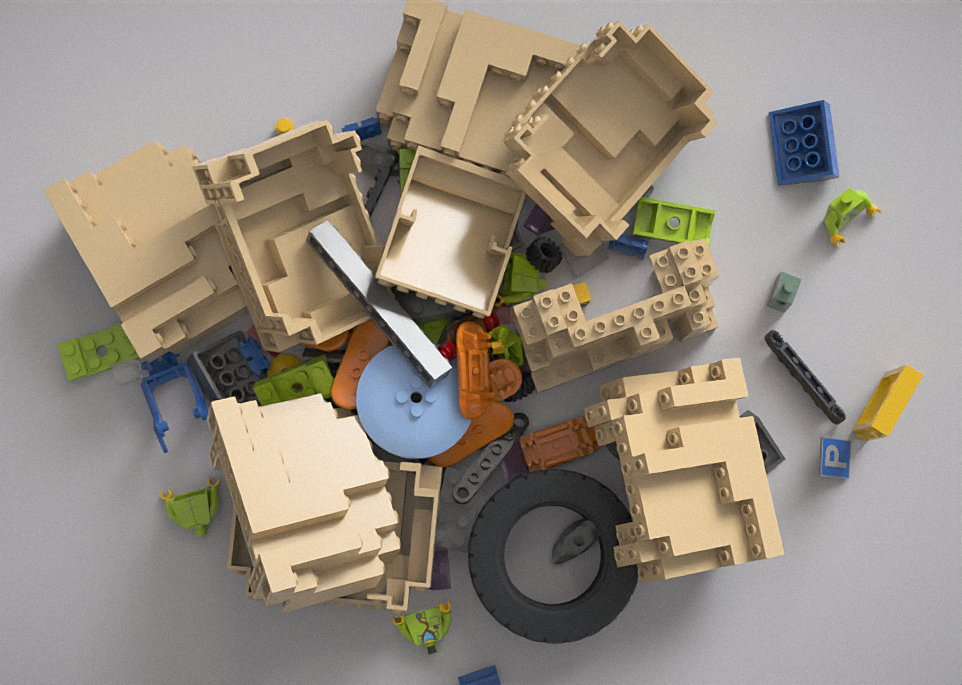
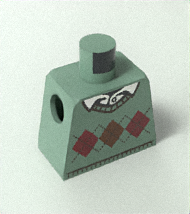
[767,272,802,313]

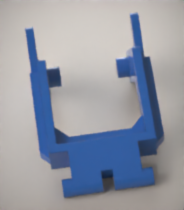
[141,352,208,454]

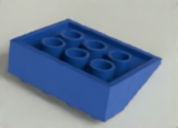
[769,100,840,186]

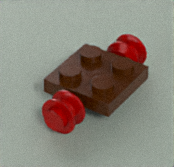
[438,312,499,362]

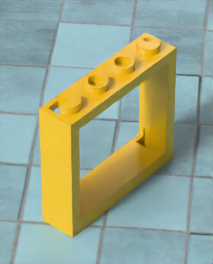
[852,364,924,441]

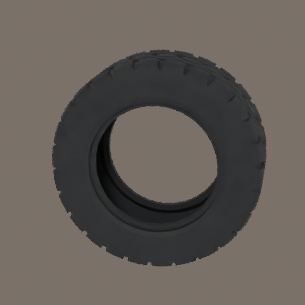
[468,469,638,644]

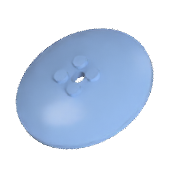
[356,344,471,459]

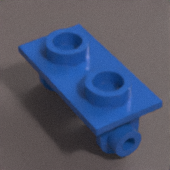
[341,117,382,141]
[607,234,649,259]
[238,336,270,377]
[458,665,501,685]

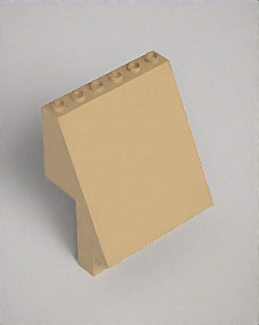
[375,146,526,319]

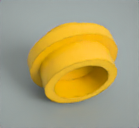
[275,118,294,135]

